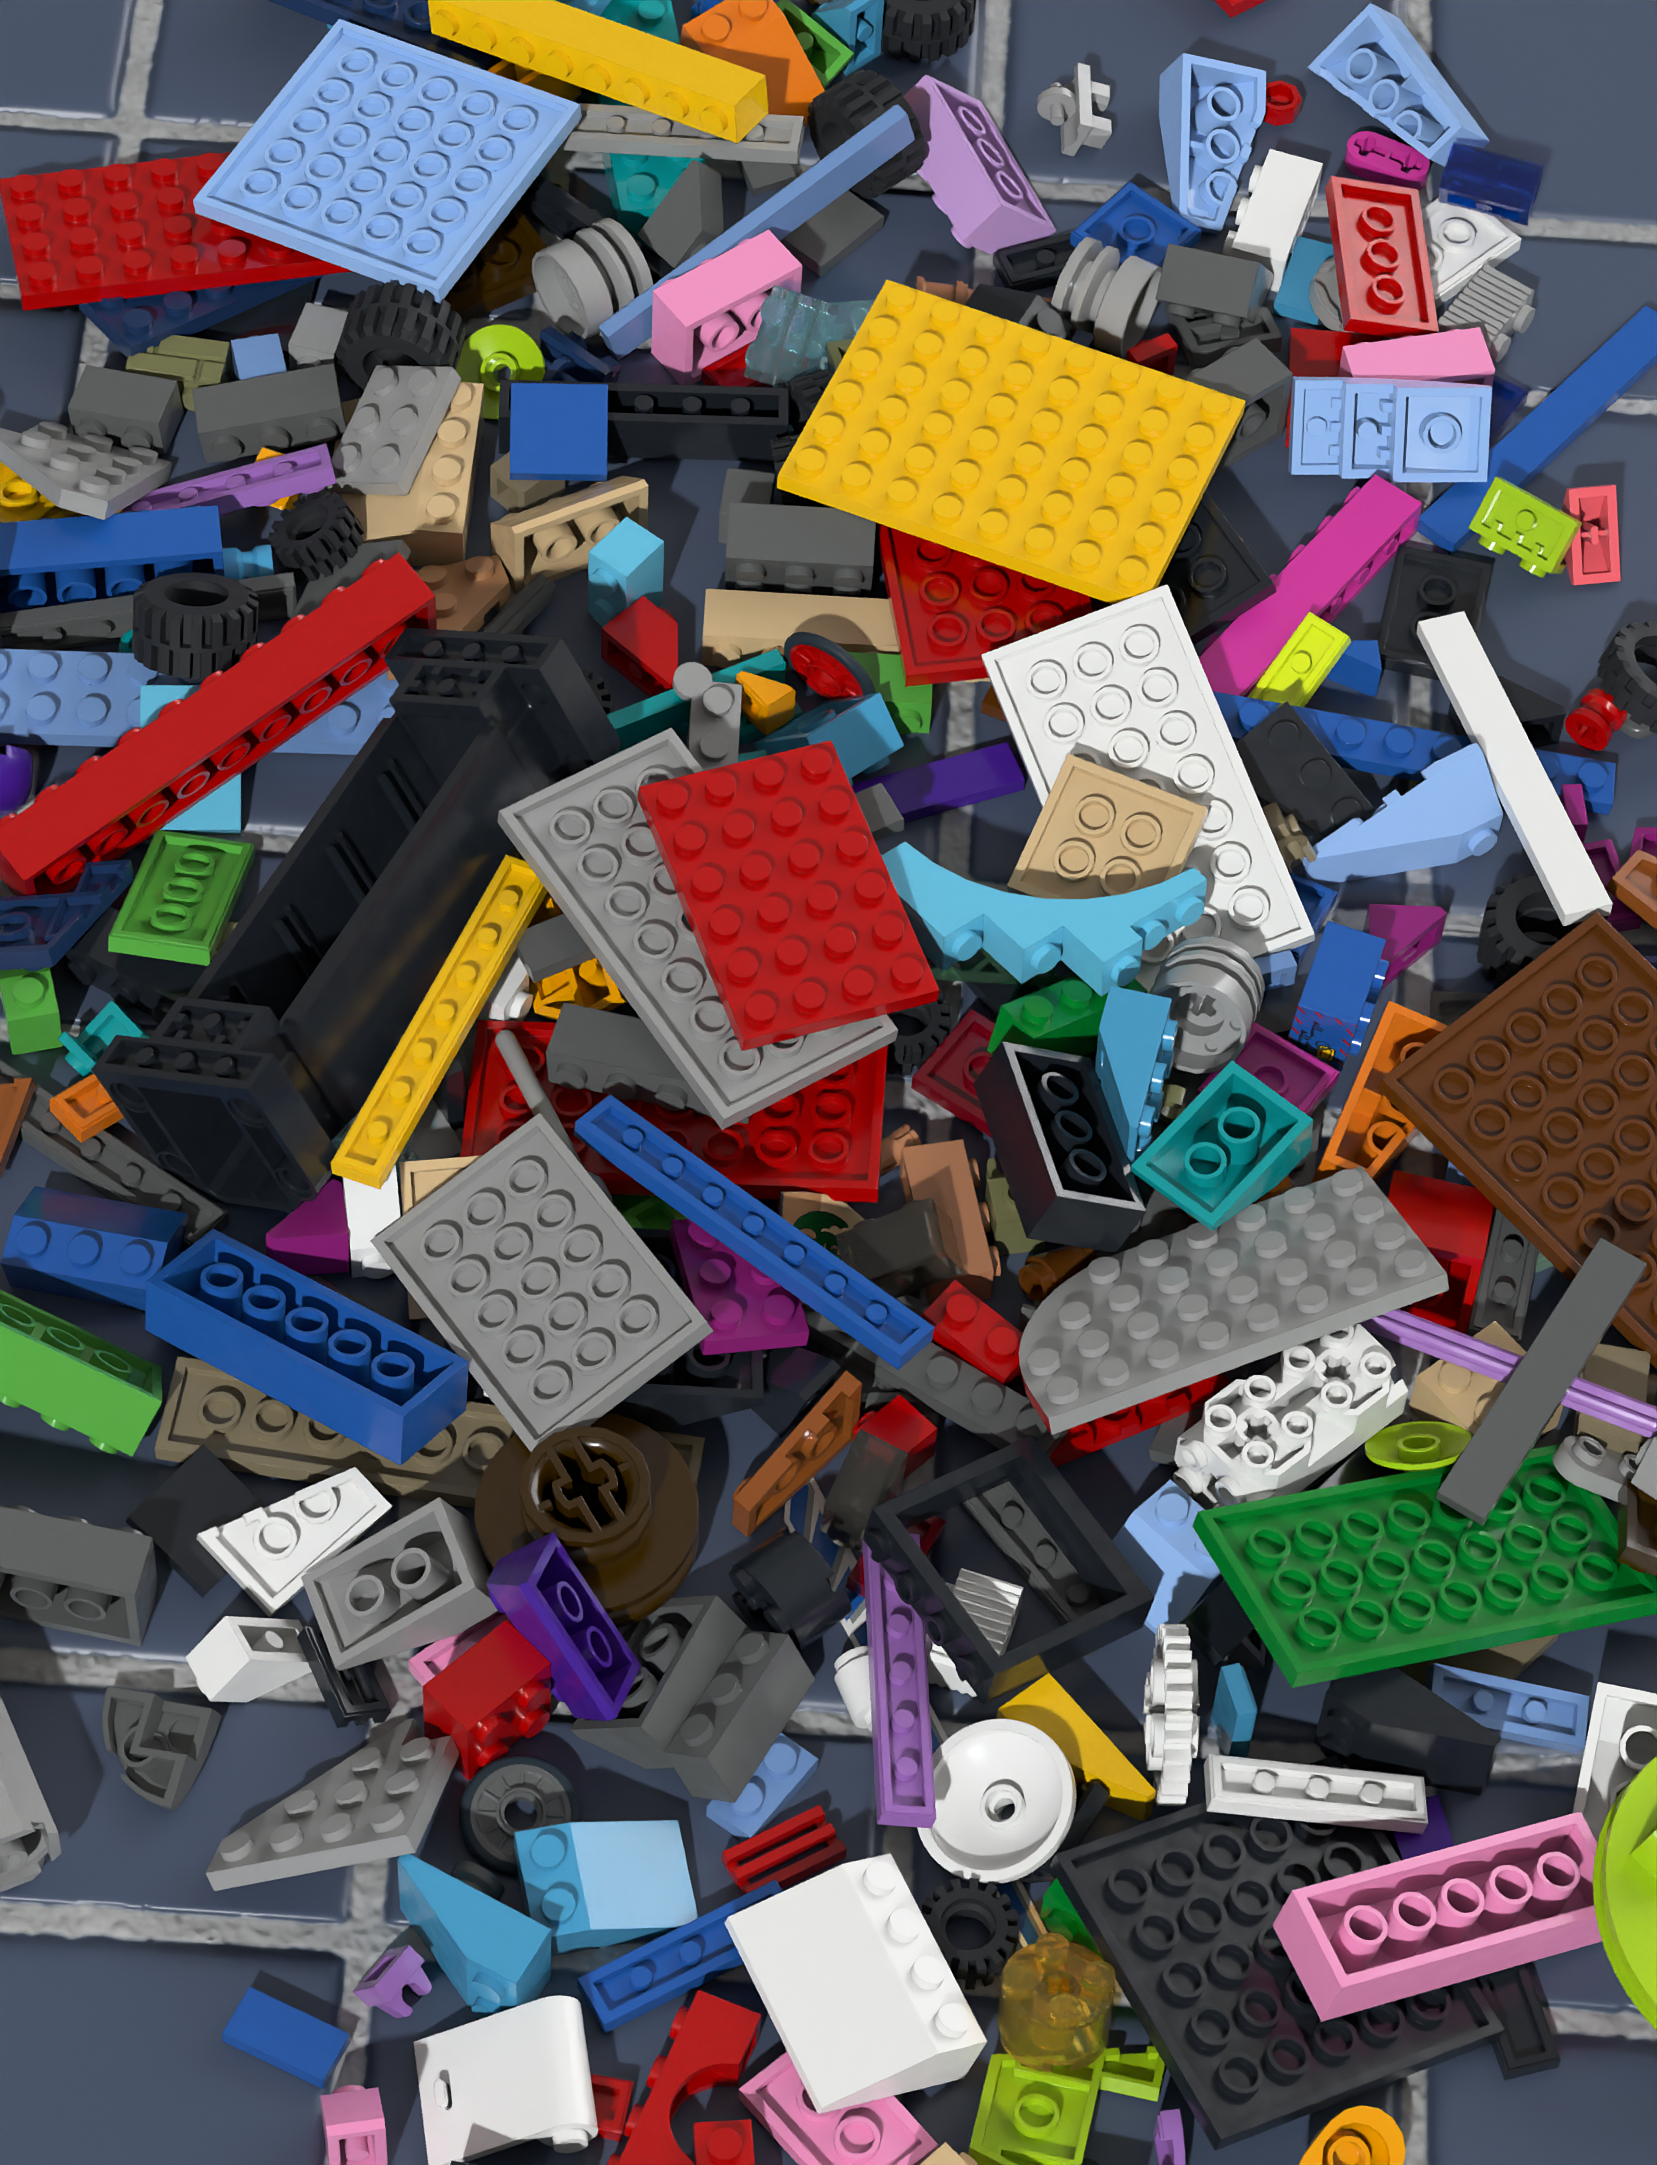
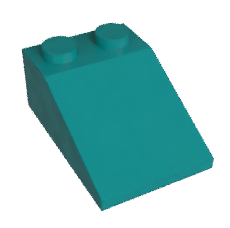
[1131,1060,1313,1231]

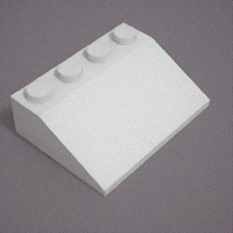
[724,1853,987,2114]

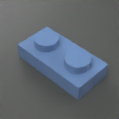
[706,1733,819,1842]

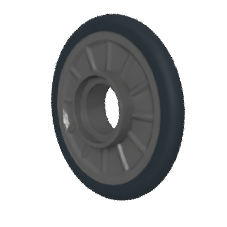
[459,1755,582,1876]

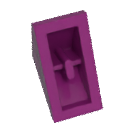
[1363,904,1447,991]
[266,1178,349,1275]

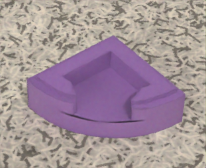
[1153,2109,1186,2165]

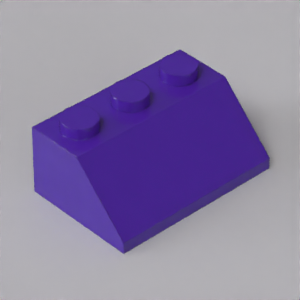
[486,1532,641,1721]

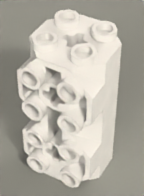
[1173,1324,1408,1510]

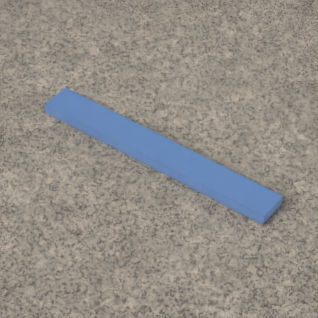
[599,104,915,361]

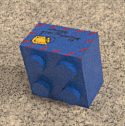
[1287,920,1390,1072]

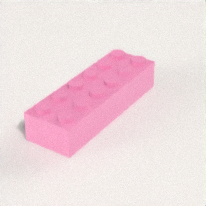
[1273,1811,1602,2022]

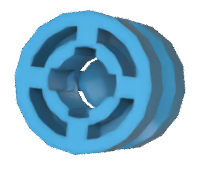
[222,544,274,580]

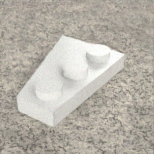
[196,1467,392,1618]

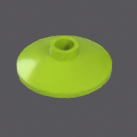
[456,324,545,420]
[1365,1421,1472,1473]

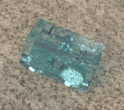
[744,285,839,388]

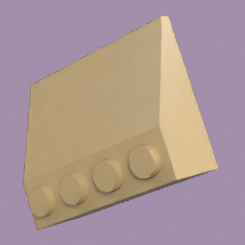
[328,382,484,567]

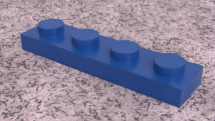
[577,1879,783,2034]

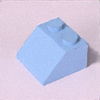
[1112,1479,1224,1634]

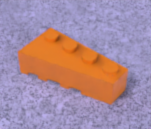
[1311,1001,1448,1185]

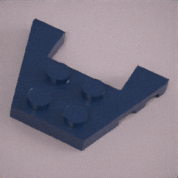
[0,860,135,971]

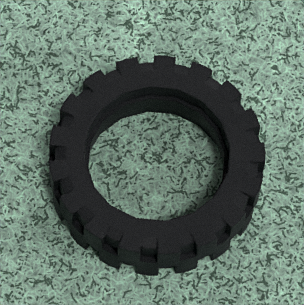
[1597,621,1657,734]

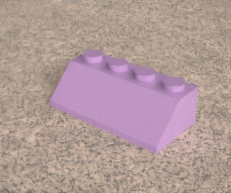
[903,74,1057,255]

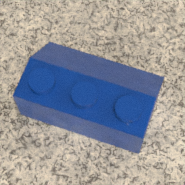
[0,1186,189,1311]

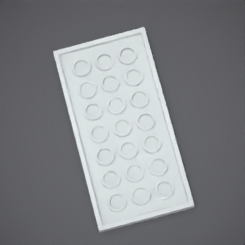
[981,584,1315,994]

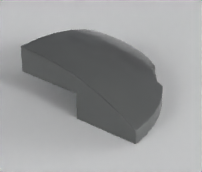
[102,1685,222,1811]

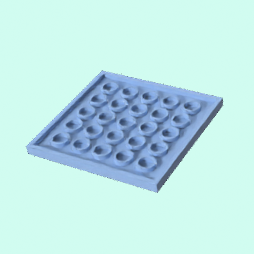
[193,19,582,303]

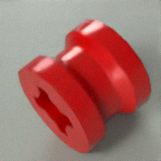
[1565,688,1627,751]

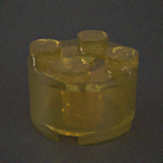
[997,1933,1116,2072]

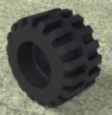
[881,0,976,62]
[807,69,926,199]
[336,282,466,392]
[132,572,259,679]
[1477,870,1611,989]

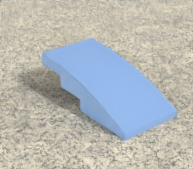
[1288,377,1492,482]

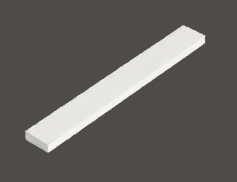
[1417,611,1612,926]

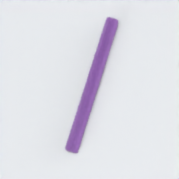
[1358,1309,1657,1438]

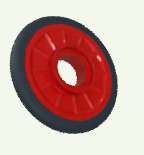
[784,632,876,701]

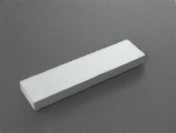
[1204,1754,1428,1834]

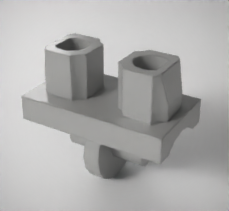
[1037,62,1112,156]

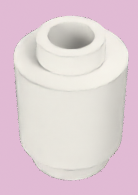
[834,1646,872,1731]

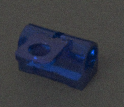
[1438,141,1544,226]

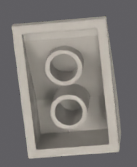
[301,1497,498,1671]

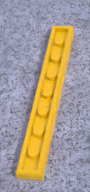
[331,855,548,1189]

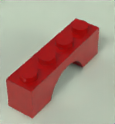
[607,1990,761,2165]

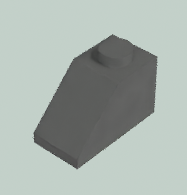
[637,160,724,268]

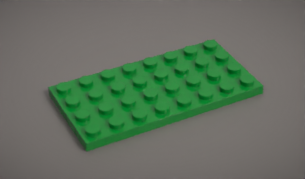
[1192,1444,1657,1688]

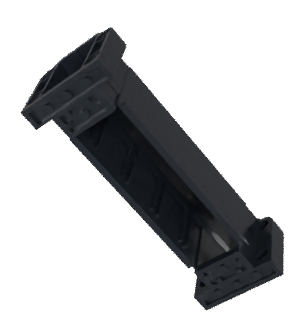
[91,627,621,1212]

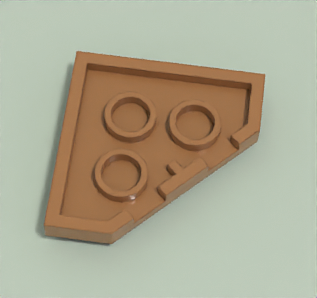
[386,555,511,681]

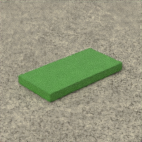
[108,830,255,966]

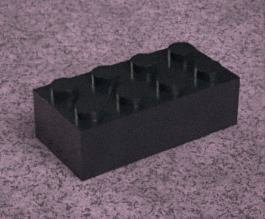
[973,1042,1146,1253]

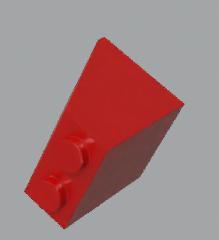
[1388,1170,1494,1334]

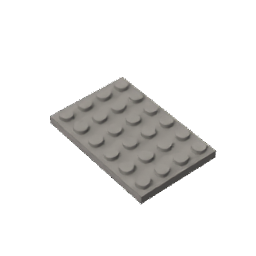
[371,1113,713,1452]

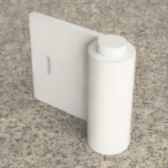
[414,1995,598,2165]

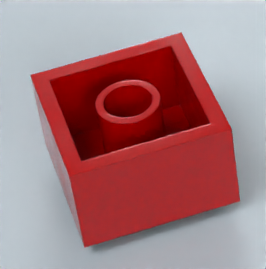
[423,1620,551,1781]

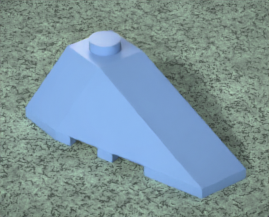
[1159,53,1266,234]
[1300,742,1503,885]

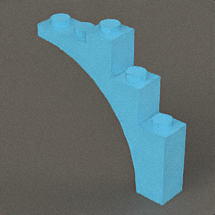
[881,841,1207,996]

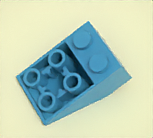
[1095,985,1178,1176]

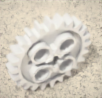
[1143,1624,1200,1806]

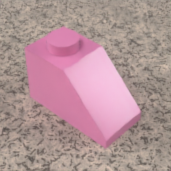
[320,2085,388,2165]

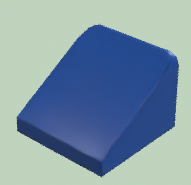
[1326,640,1381,696]

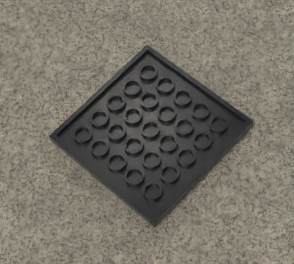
[1050,1755,1505,2151]

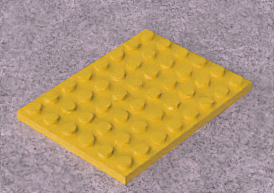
[777,279,1246,605]

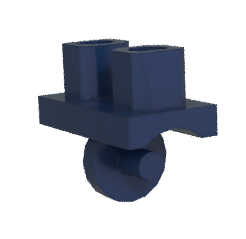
[540,326,621,383]

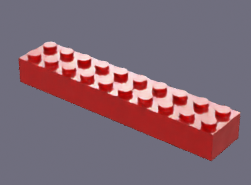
[0,552,437,896]

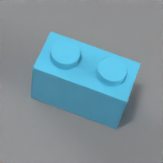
[588,517,664,626]

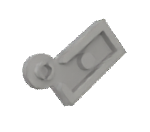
[672,662,742,771]

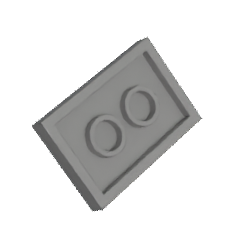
[326,365,462,496]

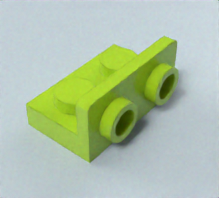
[1468,477,1582,578]

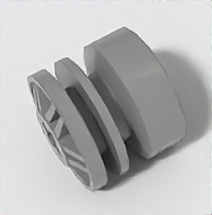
[532,218,653,340]
[1051,237,1163,358]
[1149,936,1265,1074]

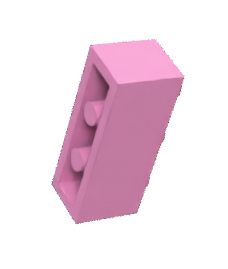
[1338,327,1495,387]

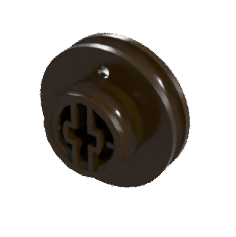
[475,1412,699,1628]

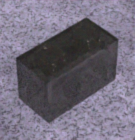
[836,1197,963,1299]

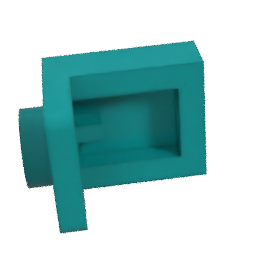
[58,1000,150,1078]

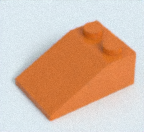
[679,0,825,128]

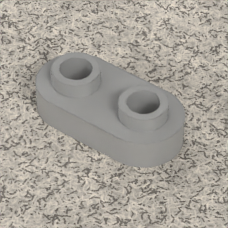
[1552,1436,1639,1502]

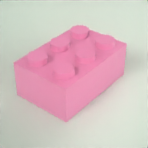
[651,230,802,385]

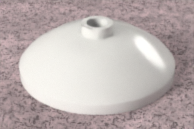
[917,1719,1076,1884]

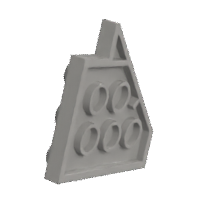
[0,421,172,520]
[205,1718,460,1891]

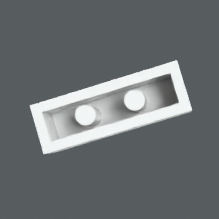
[1222,149,1323,293]

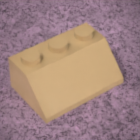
[491,475,649,595]

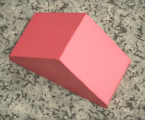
[1561,484,1621,585]

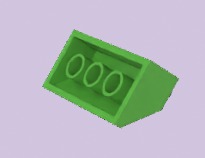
[0,1290,162,1456]

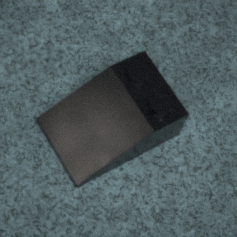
[1314,1667,1502,1796]

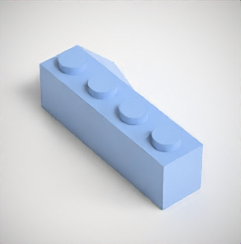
[1308,3,1490,173]

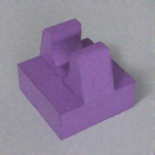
[352,1945,432,2018]

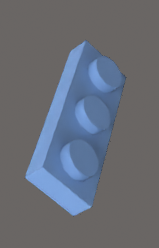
[1425,1663,1589,1754]

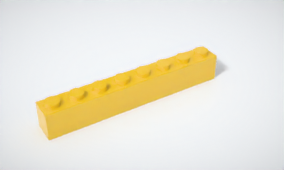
[428,0,768,144]

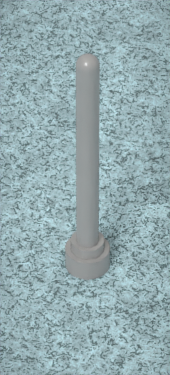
[495,1030,612,1202]

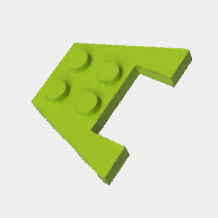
[968,2046,1165,2165]

